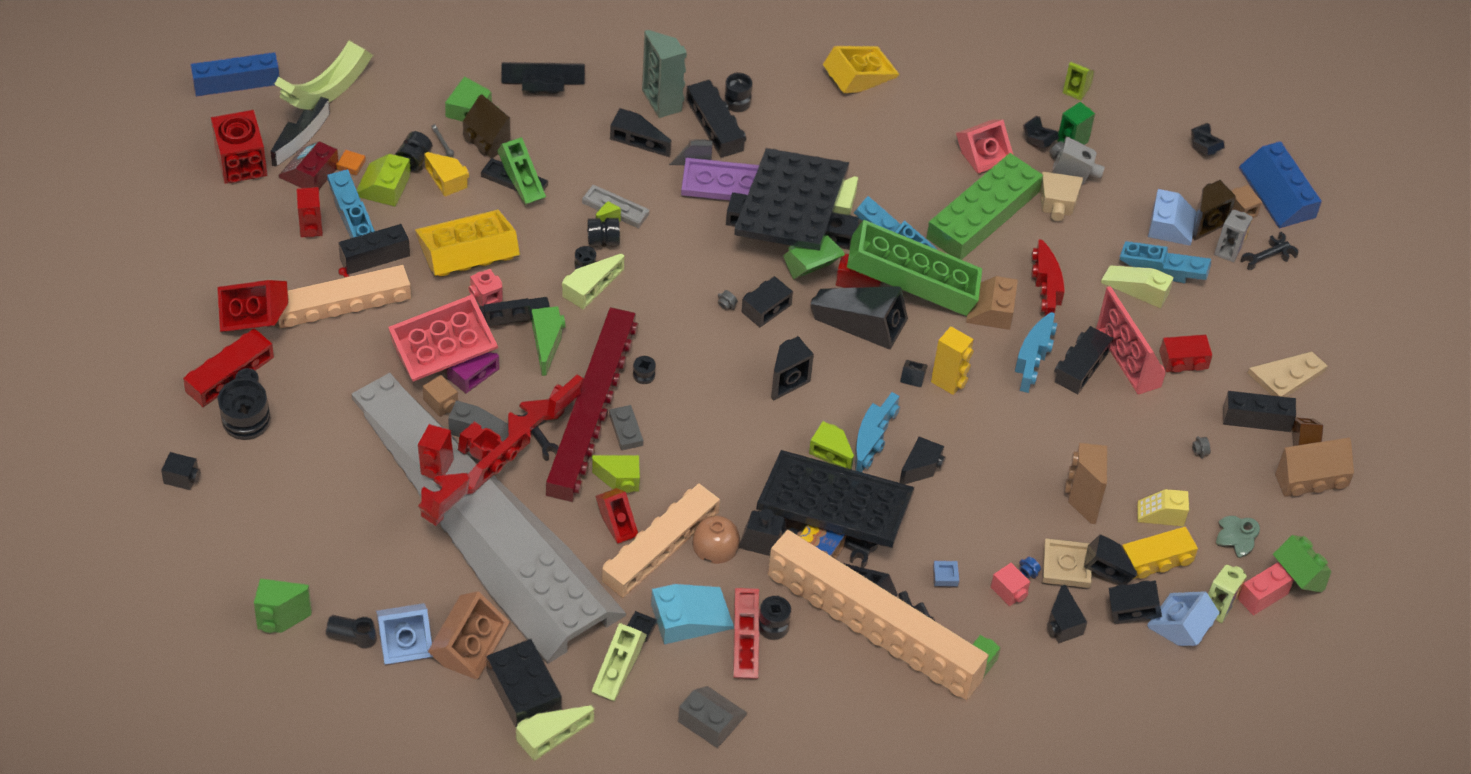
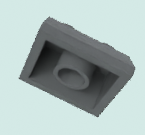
[678,686,747,749]

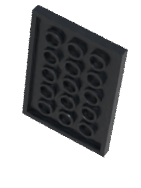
[734,148,849,251]
[756,450,915,548]

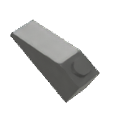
[448,400,508,441]

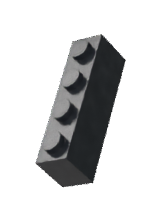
[686,79,746,158]

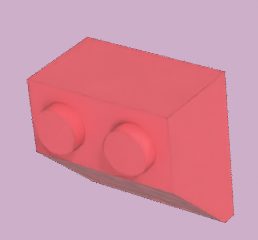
[956,120,1013,173]

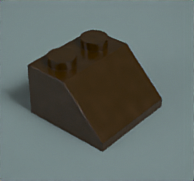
[463,94,511,158]
[1192,180,1236,241]

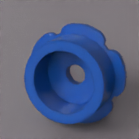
[1019,556,1041,578]

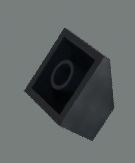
[771,336,814,401]

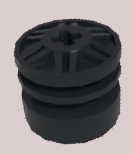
[218,378,271,440]

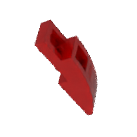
[1032,239,1065,317]

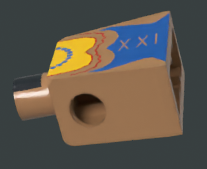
[789,524,846,559]

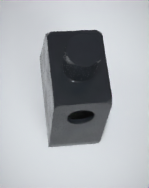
[739,509,787,556]

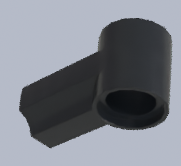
[326,615,377,649]

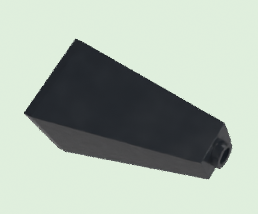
[810,286,908,349]

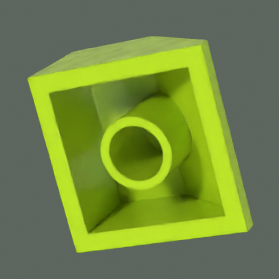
[356,154,410,207]

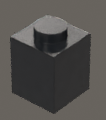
[161,452,201,490]

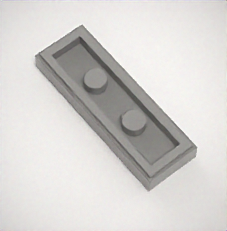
[582,185,649,229]

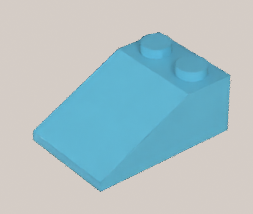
[651,584,734,644]

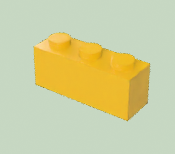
[931,326,974,395]
[1122,526,1198,579]

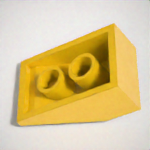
[822,46,899,93]

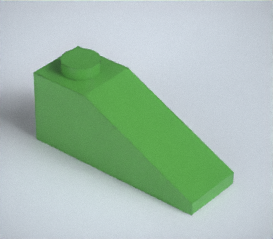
[498,137,546,205]
[532,306,566,376]

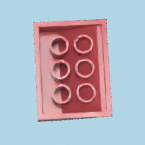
[1096,286,1165,395]
[388,294,498,382]

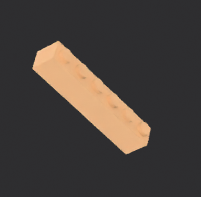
[277,265,411,329]
[602,484,720,598]

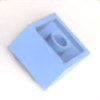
[1148,189,1196,246]
[1147,592,1220,646]
[376,603,433,664]

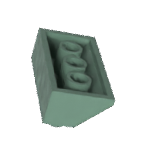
[642,30,687,118]

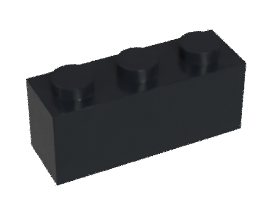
[338,224,410,275]
[1054,326,1113,395]
[1223,391,1296,432]

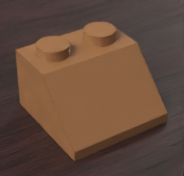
[966,276,1018,330]

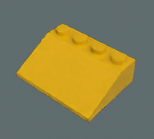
[415,209,520,276]

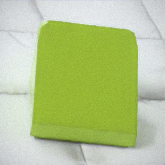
[595,201,621,222]

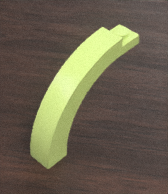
[275,41,373,110]

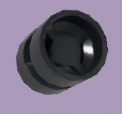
[724,72,753,113]
[395,131,433,172]
[587,217,620,247]
[759,595,791,640]

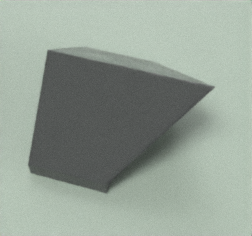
[669,139,712,166]

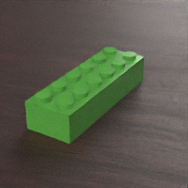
[926,153,1043,260]
[847,220,982,316]

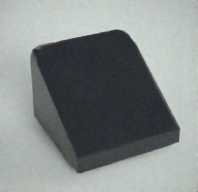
[900,360,928,387]

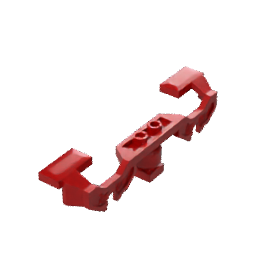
[418,374,584,526]

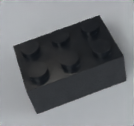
[486,639,562,728]

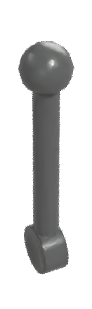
[431,124,454,157]

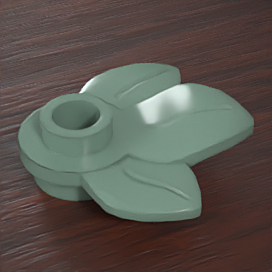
[1216,516,1260,558]

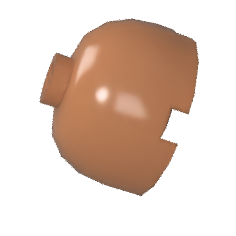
[692,515,740,564]

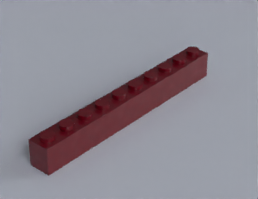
[546,307,639,502]

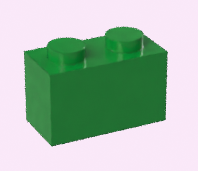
[1056,101,1095,145]

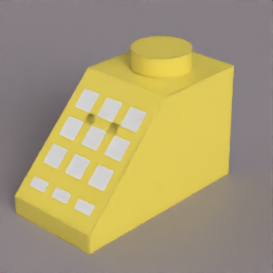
[1137,489,1189,526]

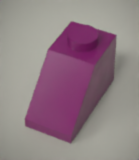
[447,353,499,394]

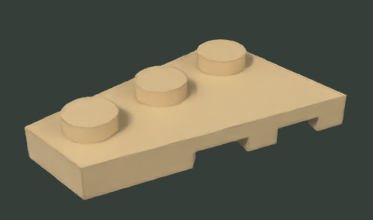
[1248,352,1328,397]

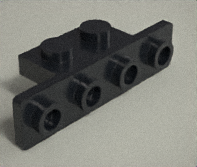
[501,62,585,94]
[479,297,550,327]

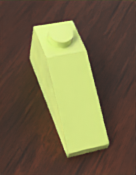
[562,254,625,309]
[1101,266,1174,308]
[591,623,647,701]
[516,705,594,761]

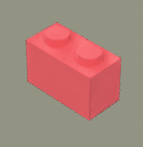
[1238,562,1294,616]

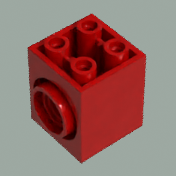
[211,110,267,184]

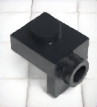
[1023,116,1059,148]
[1191,123,1225,155]

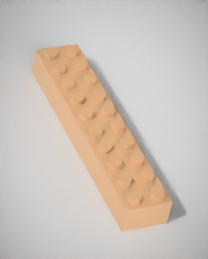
[768,530,989,700]

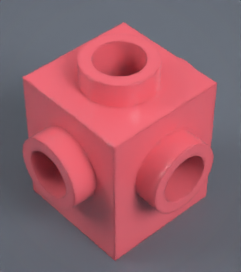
[468,269,503,306]

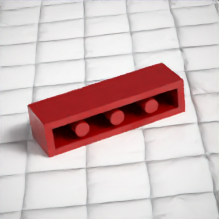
[183,328,274,408]

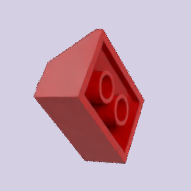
[217,280,288,332]

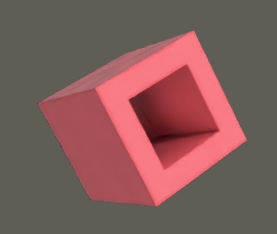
[991,563,1030,607]

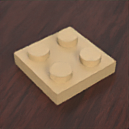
[1042,539,1091,588]

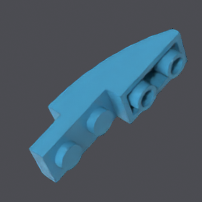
[327,169,374,238]
[854,196,937,250]
[1120,241,1211,283]
[1015,312,1057,393]
[855,392,900,472]

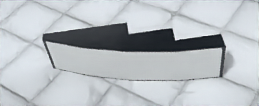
[270,97,330,167]

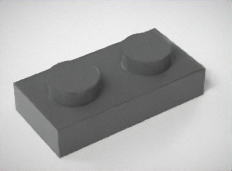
[609,405,644,451]

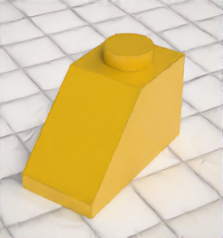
[424,152,469,197]

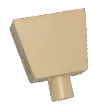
[1040,172,1083,221]

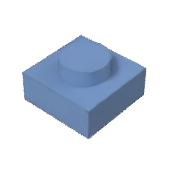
[933,561,959,586]

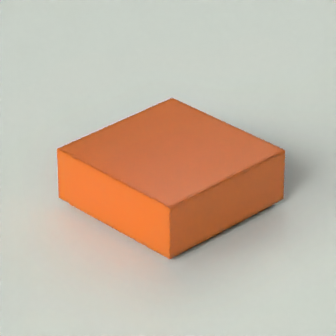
[337,150,366,175]

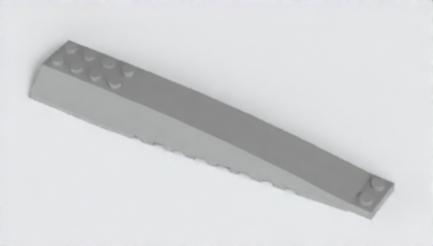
[352,373,626,664]

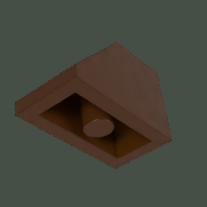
[1292,417,1323,446]

